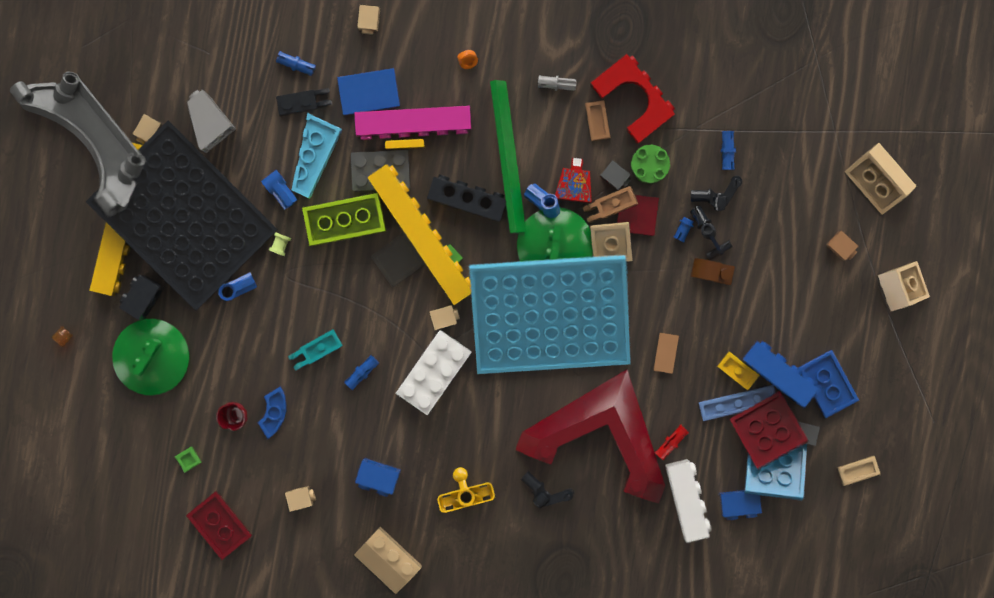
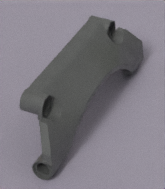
[10,72,145,216]

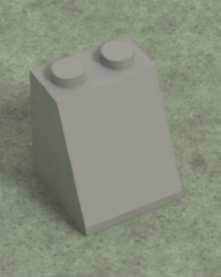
[187,90,236,153]

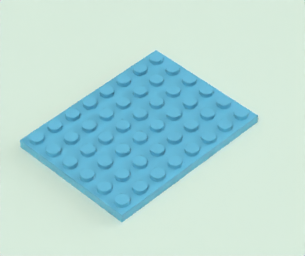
[470,255,630,374]

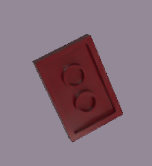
[186,491,252,560]

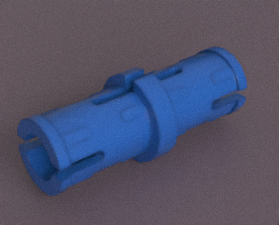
[276,51,316,76]
[721,131,736,170]
[344,355,379,390]

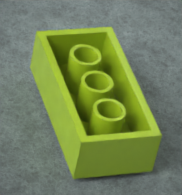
[302,193,387,246]

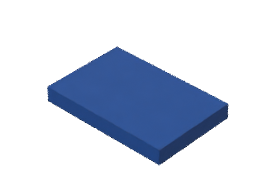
[337,68,400,115]
[798,350,859,419]

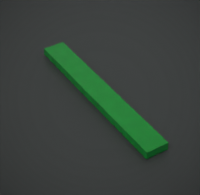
[490,80,526,233]

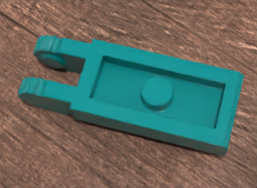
[288,329,343,371]

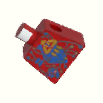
[555,158,591,203]

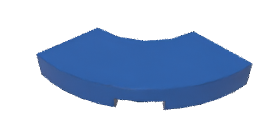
[258,386,287,439]

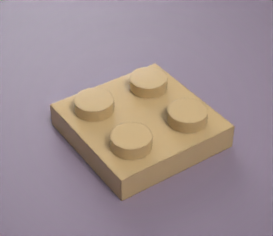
[590,222,632,261]

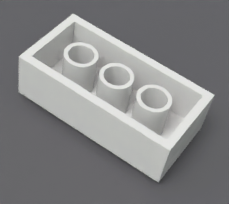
[396,330,472,415]
[665,459,711,543]

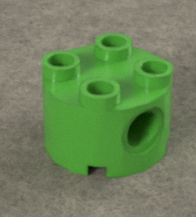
[631,145,670,184]

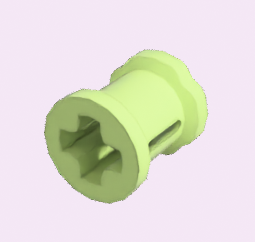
[269,232,291,256]

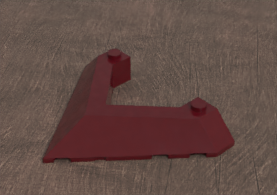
[515,369,666,503]

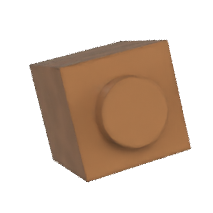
[826,231,858,261]

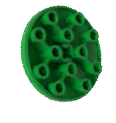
[517,207,593,262]
[112,319,190,395]

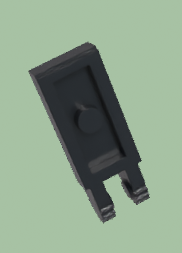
[276,88,332,116]

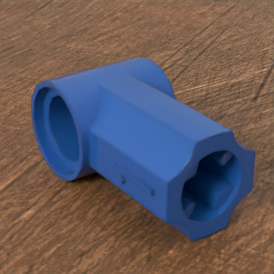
[261,170,298,210]
[524,184,560,218]
[219,273,257,301]

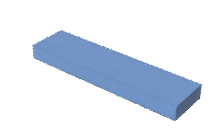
[698,385,775,421]

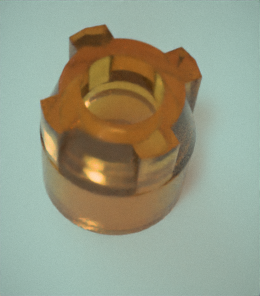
[52,327,73,347]

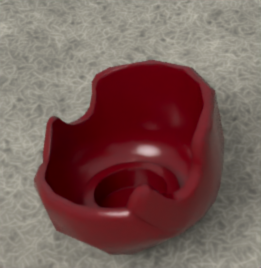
[216,402,248,431]

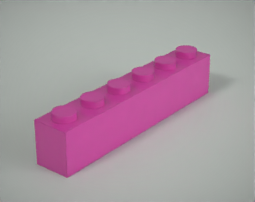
[354,106,471,140]

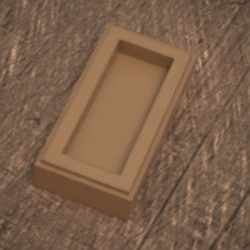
[585,100,610,142]
[653,333,679,374]

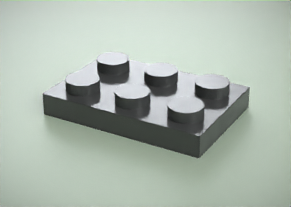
[351,150,410,191]

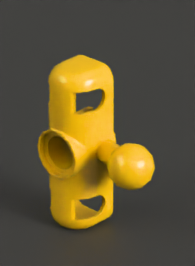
[437,467,495,513]

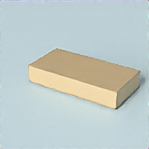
[837,456,880,486]

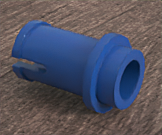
[674,217,694,242]

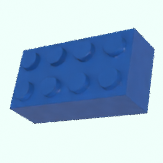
[743,341,819,409]

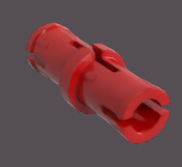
[654,424,689,461]

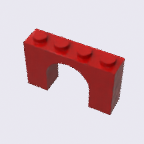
[590,54,675,144]

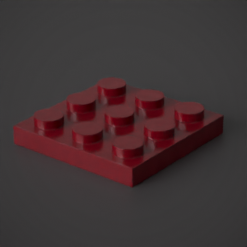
[730,391,809,470]

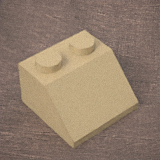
[878,261,930,311]

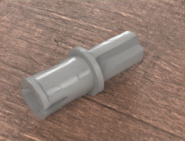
[538,75,577,91]

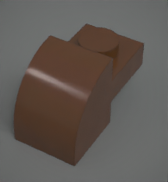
[691,258,735,285]

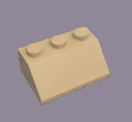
[844,143,916,215]
[354,527,422,594]

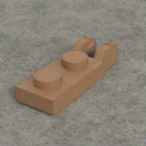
[583,186,638,223]

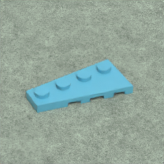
[292,113,342,199]

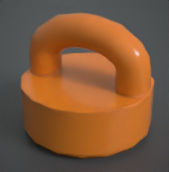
[457,50,478,69]

